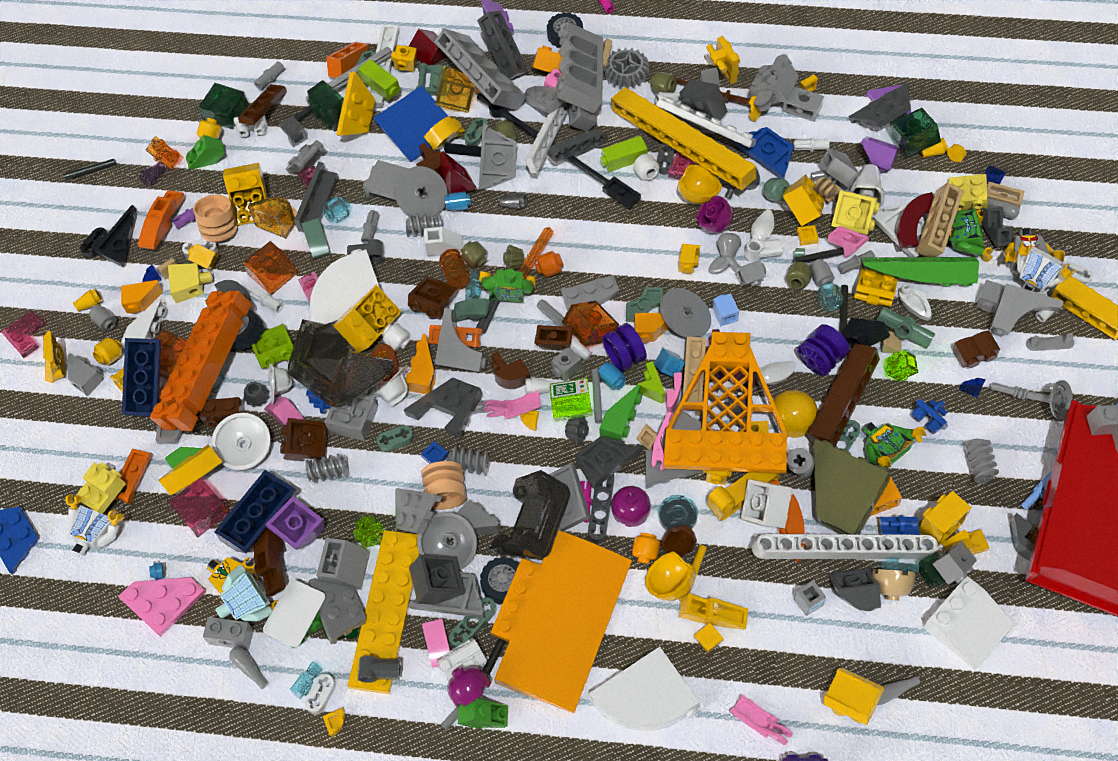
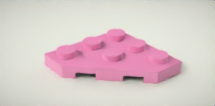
[118,577,206,637]

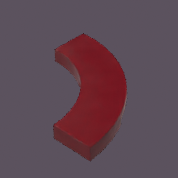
[897,192,934,249]

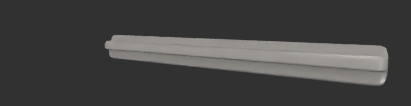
[305,47,392,106]

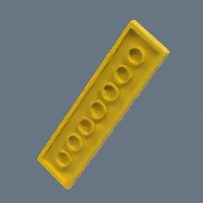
[347,530,420,695]

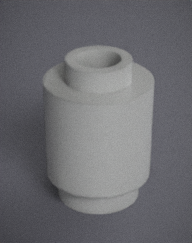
[810,259,835,287]
[89,305,117,331]

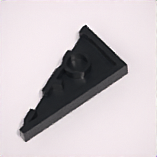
[94,205,137,267]

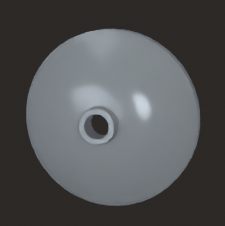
[417,512,478,570]

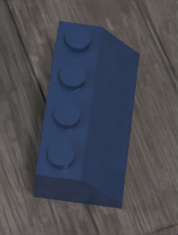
[122,338,161,416]
[214,470,297,553]

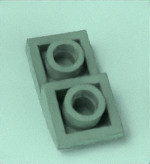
[301,218,330,259]
[454,298,490,322]

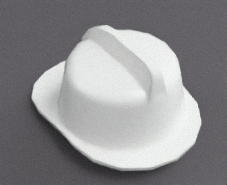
[268,364,292,404]
[374,365,408,406]

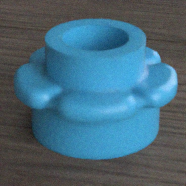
[149,561,163,581]

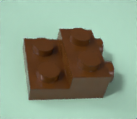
[408,275,459,319]
[280,418,327,462]

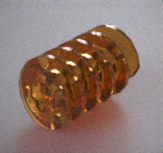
[439,249,470,288]
[370,344,399,381]

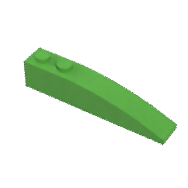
[862,257,979,286]

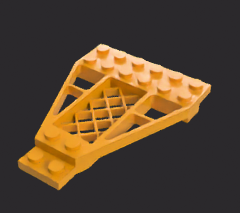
[664,332,787,473]

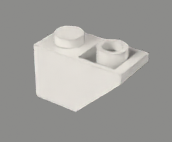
[424,227,463,256]

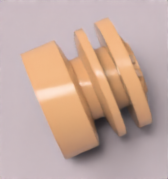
[193,194,237,242]
[421,461,466,510]

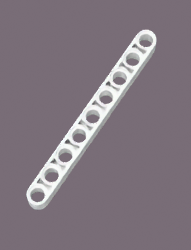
[752,534,938,559]

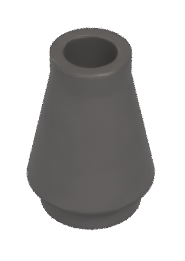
[500,192,527,210]

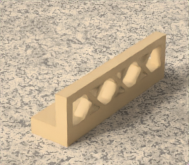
[683,336,706,416]

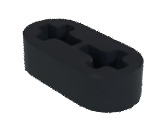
[80,227,108,258]

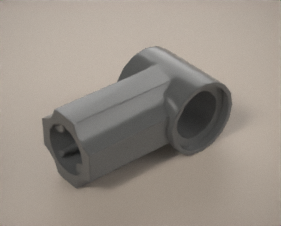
[347,239,383,263]
[358,656,401,683]

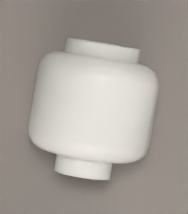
[634,154,660,180]
[381,323,410,351]

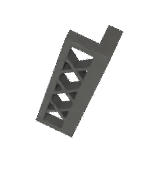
[477,11,529,79]
[294,162,338,233]

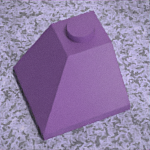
[861,136,901,172]

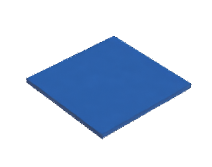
[373,85,448,162]

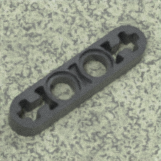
[547,128,607,162]
[588,474,615,544]

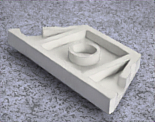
[872,204,926,257]

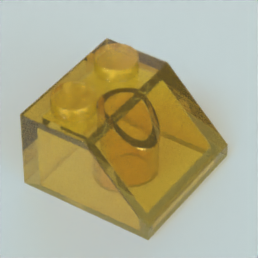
[435,66,475,113]
[248,196,296,239]

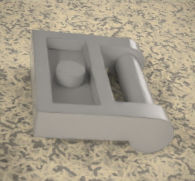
[285,140,324,174]

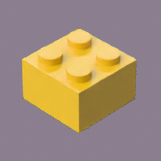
[919,491,972,548]

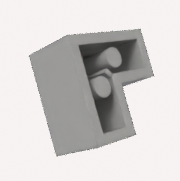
[1086,405,1118,453]

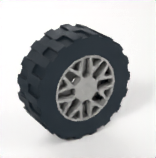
[547,12,583,48]
[231,309,264,351]
[480,557,519,605]

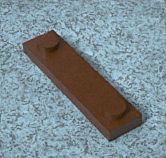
[238,84,286,125]

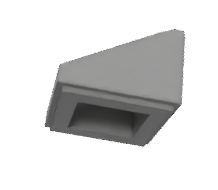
[700,67,720,87]

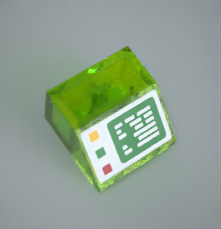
[549,378,593,422]

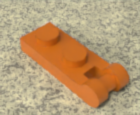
[428,325,482,348]
[114,448,152,504]

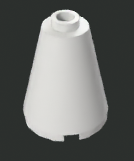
[849,164,885,207]

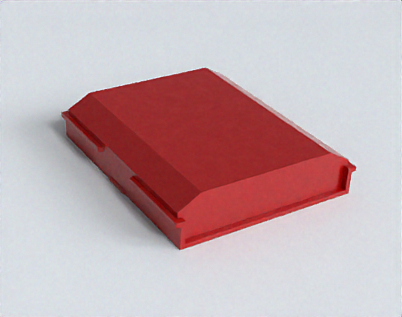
[1025,400,1118,617]

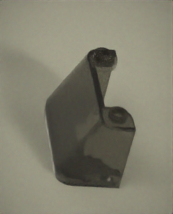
[490,470,571,559]

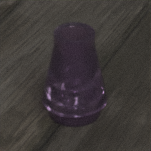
[139,162,166,186]

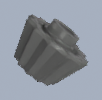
[243,381,269,407]
[565,417,589,444]

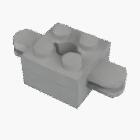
[749,54,799,111]

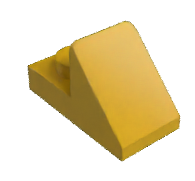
[942,529,990,555]

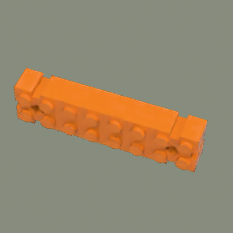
[149,291,252,431]

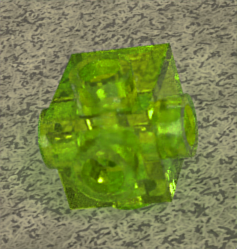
[885,350,919,381]
[353,516,383,548]

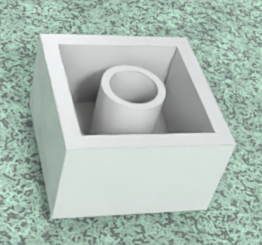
[741,479,792,529]

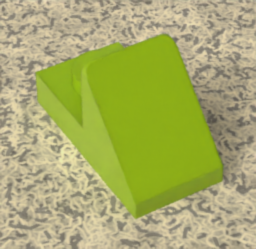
[637,361,665,403]

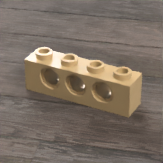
[916,182,963,257]

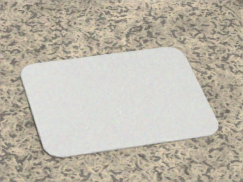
[263,580,325,647]

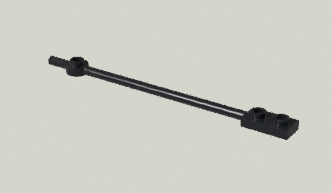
[476,93,641,210]

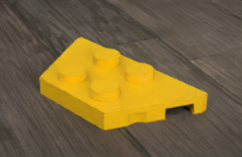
[336,72,375,136]

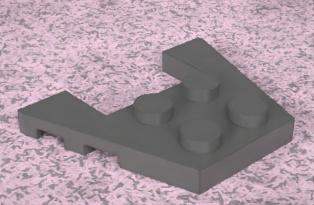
[403,378,483,437]

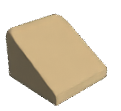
[882,331,901,354]

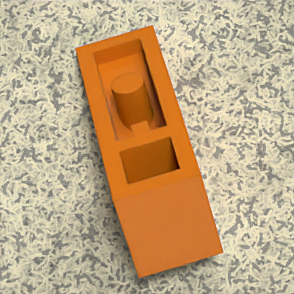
[326,41,369,78]

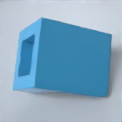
[654,348,685,377]

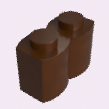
[952,330,1000,368]

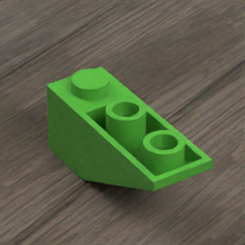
[599,385,643,440]

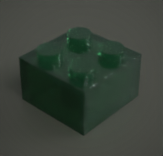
[307,80,344,132]
[198,82,249,130]
[890,107,941,157]

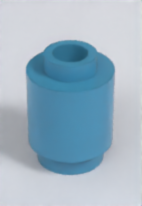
[445,191,471,211]
[598,362,626,390]

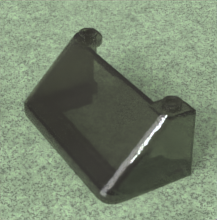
[288,319,394,408]

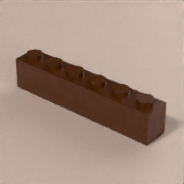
[808,343,880,447]

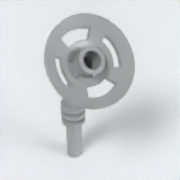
[990,380,1073,420]

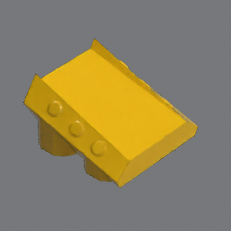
[43,331,66,383]
[824,668,884,725]

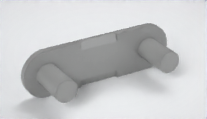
[1026,333,1074,351]

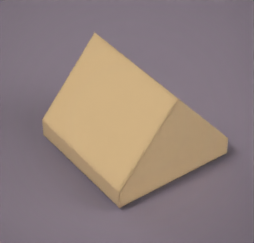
[156,258,176,280]
[636,424,658,450]

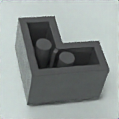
[679,80,728,120]

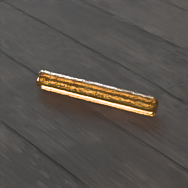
[518,227,554,279]

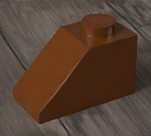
[534,325,574,351]

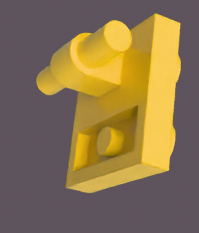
[706,36,740,84]
[854,268,898,307]

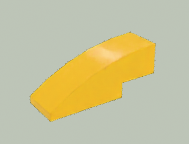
[158,444,222,496]
[679,593,748,630]

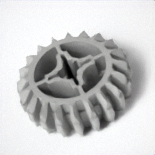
[604,47,649,89]

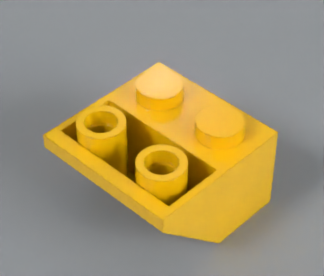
[783,175,825,226]

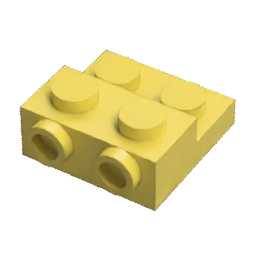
[949,174,988,211]
[831,190,880,235]
[74,462,126,514]

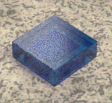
[985,165,1006,184]

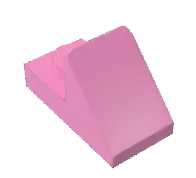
[828,226,869,258]

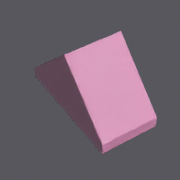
[264,396,304,425]

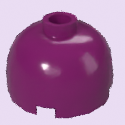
[696,196,734,233]
[611,486,651,527]
[447,666,491,708]

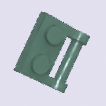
[416,63,449,96]

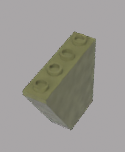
[814,439,890,535]

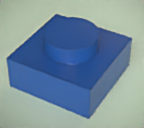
[421,441,449,464]

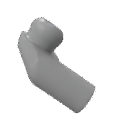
[811,170,837,184]

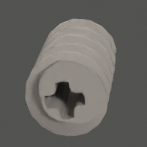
[406,212,443,237]
[965,438,999,483]
[447,445,490,476]
[787,448,815,477]
[305,453,349,483]

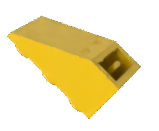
[223,163,272,226]
[333,284,402,353]

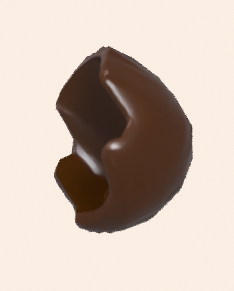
[661,525,697,558]

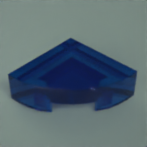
[142,265,162,282]
[959,378,986,398]

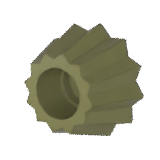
[503,245,524,269]

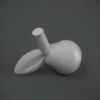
[708,233,741,274]

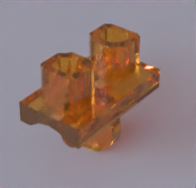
[145,136,181,170]

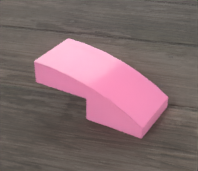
[666,373,682,412]
[422,619,450,668]

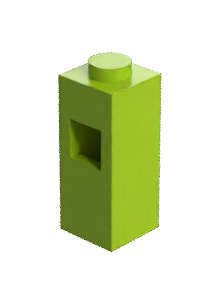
[358,59,400,101]
[600,136,648,173]

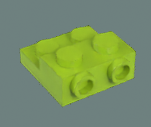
[252,324,297,369]

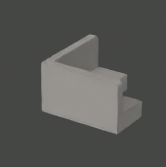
[325,393,378,441]

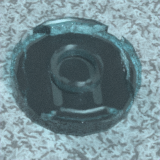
[658,495,698,531]

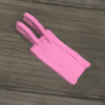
[483,390,541,419]
[651,412,674,471]
[730,694,793,746]

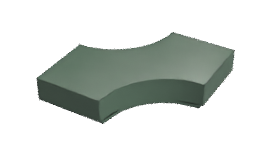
[626,287,663,322]

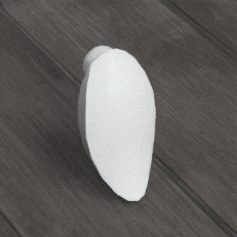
[751,210,774,241]
[899,284,932,321]
[756,361,796,385]

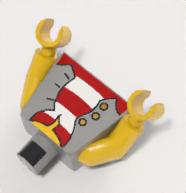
[1003,228,1065,271]

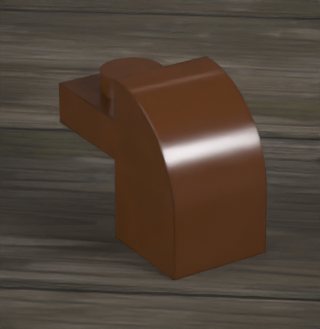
[416,142,441,175]
[491,351,531,389]

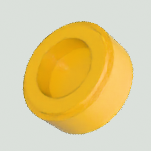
[947,144,966,162]

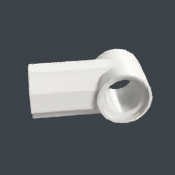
[745,238,783,262]

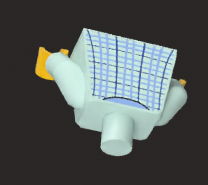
[216,557,278,621]

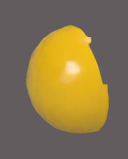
[677,165,722,204]
[771,389,818,438]
[645,552,696,601]

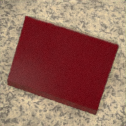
[408,28,448,65]
[440,151,477,193]

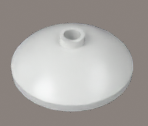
[211,413,271,470]

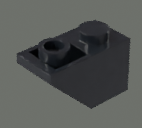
[841,317,890,348]

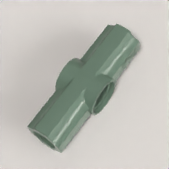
[876,307,936,349]

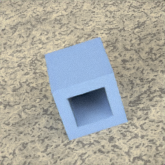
[712,294,739,327]

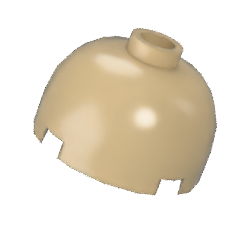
[873,569,915,601]

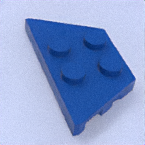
[731,127,794,179]
[0,506,40,575]

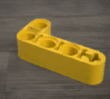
[707,472,781,521]

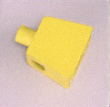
[168,263,213,303]

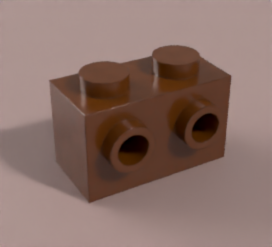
[200,397,245,428]

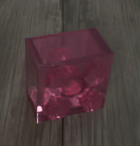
[168,478,229,538]

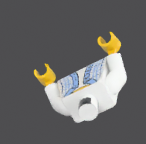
[1017,242,1076,291]
[65,494,124,557]

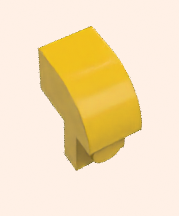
[424,116,465,150]

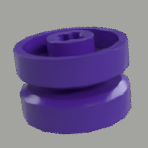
[602,322,647,372]

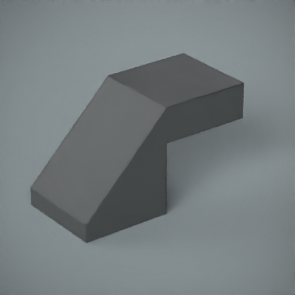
[983,206,1013,247]
[1010,513,1034,561]

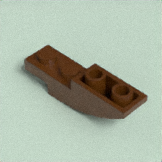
[254,528,286,596]

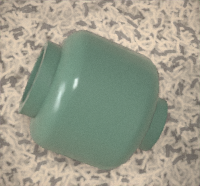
[764,178,790,202]

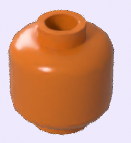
[535,251,564,278]

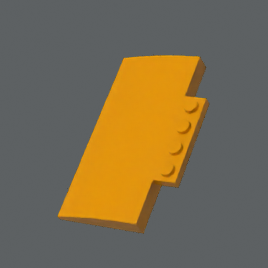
[490,529,632,714]

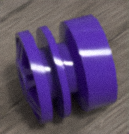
[797,324,850,376]

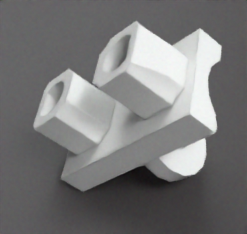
[234,114,268,137]

